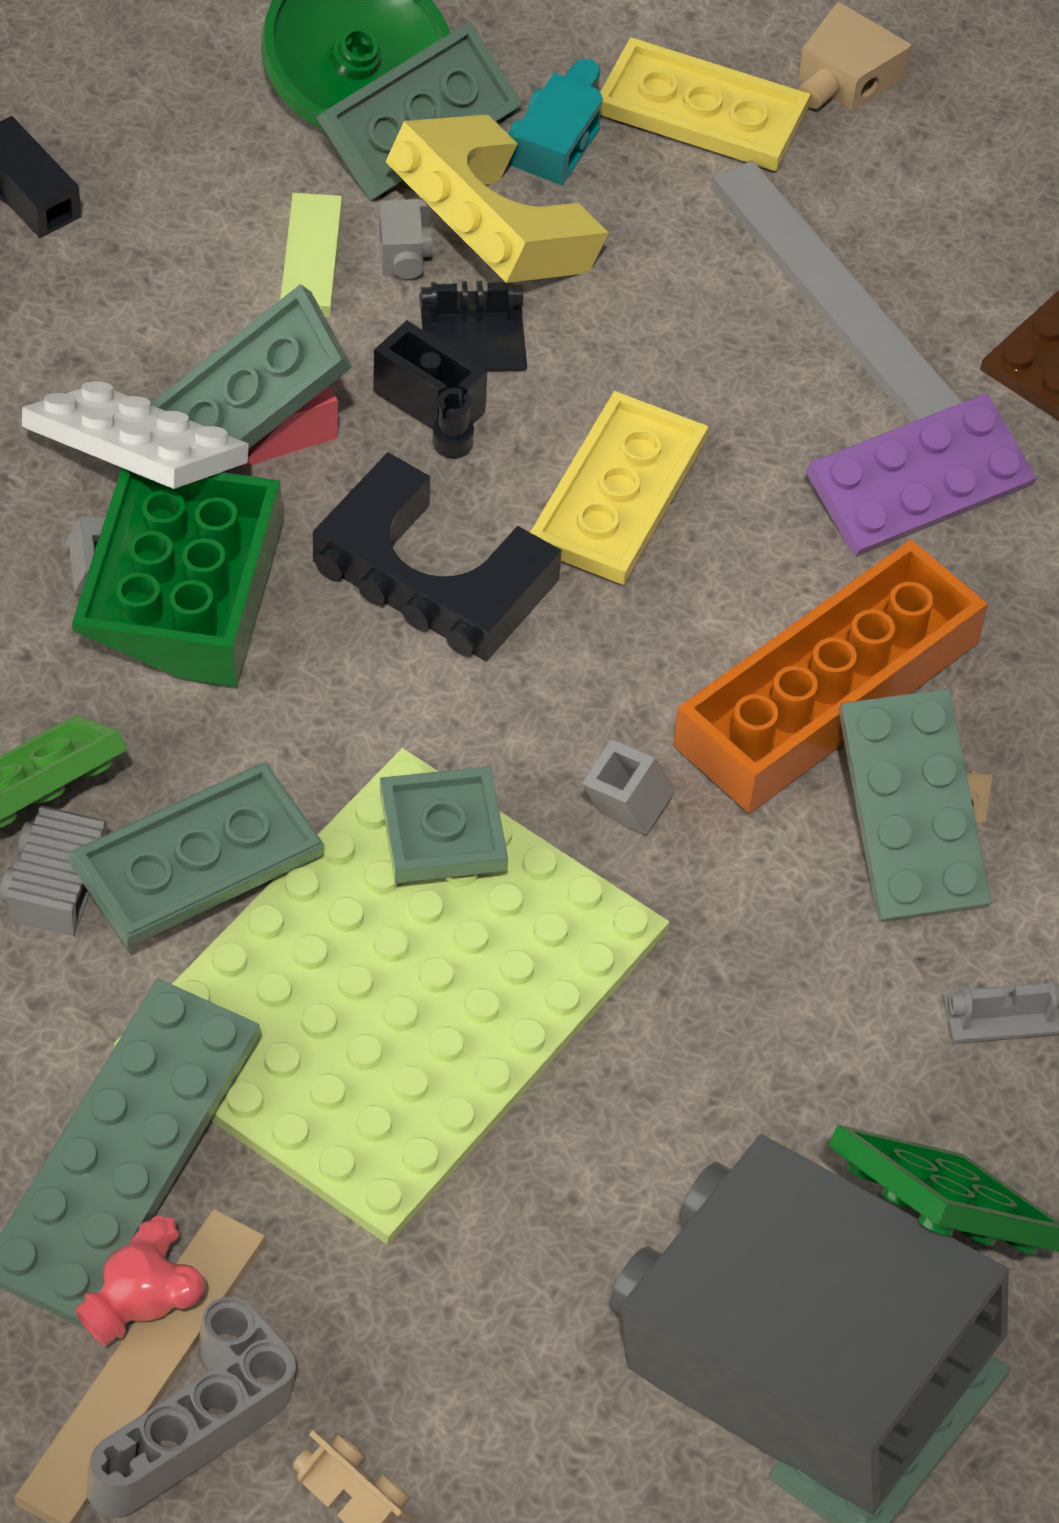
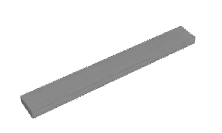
[711,160,962,422]

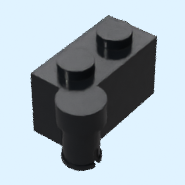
[373,320,487,458]

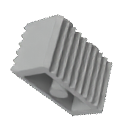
[0,806,108,937]

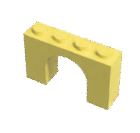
[386,114,609,283]

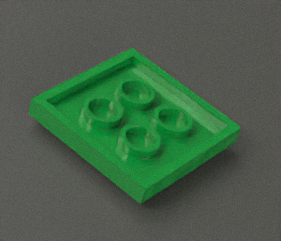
[828,1124,1059,1255]

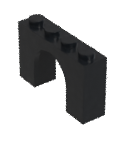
[0,115,81,239]
[313,452,562,662]

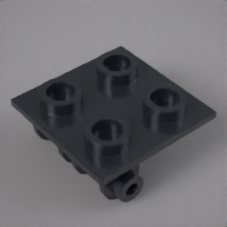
[419,281,527,370]

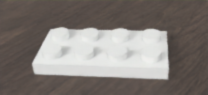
[22,381,249,489]

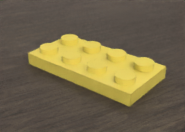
[600,37,811,171]
[530,391,709,585]

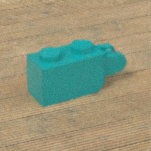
[508,58,603,186]

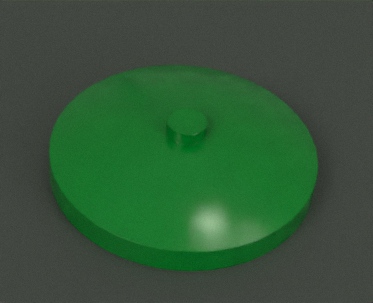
[260,0,450,130]

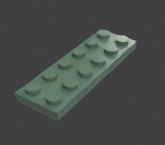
[0,978,261,1329]

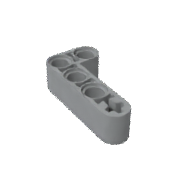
[87,1297,296,1518]

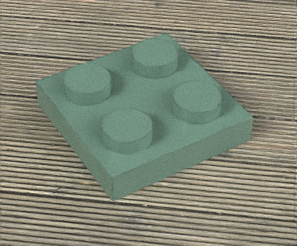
[380,766,508,883]

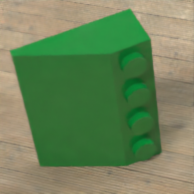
[72,467,284,687]

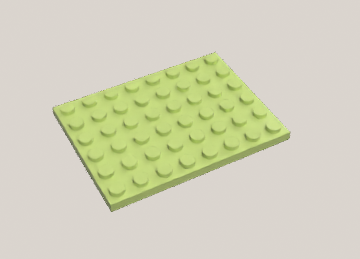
[114,748,670,1245]

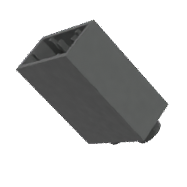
[611,1134,1009,1515]

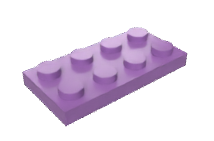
[806,393,1037,557]

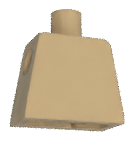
[798,2,912,111]

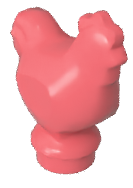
[74,1215,206,1347]

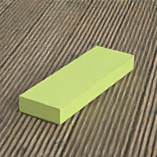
[280,193,342,317]

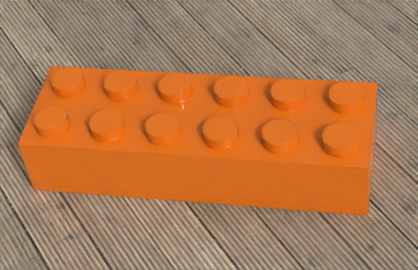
[673,539,988,814]

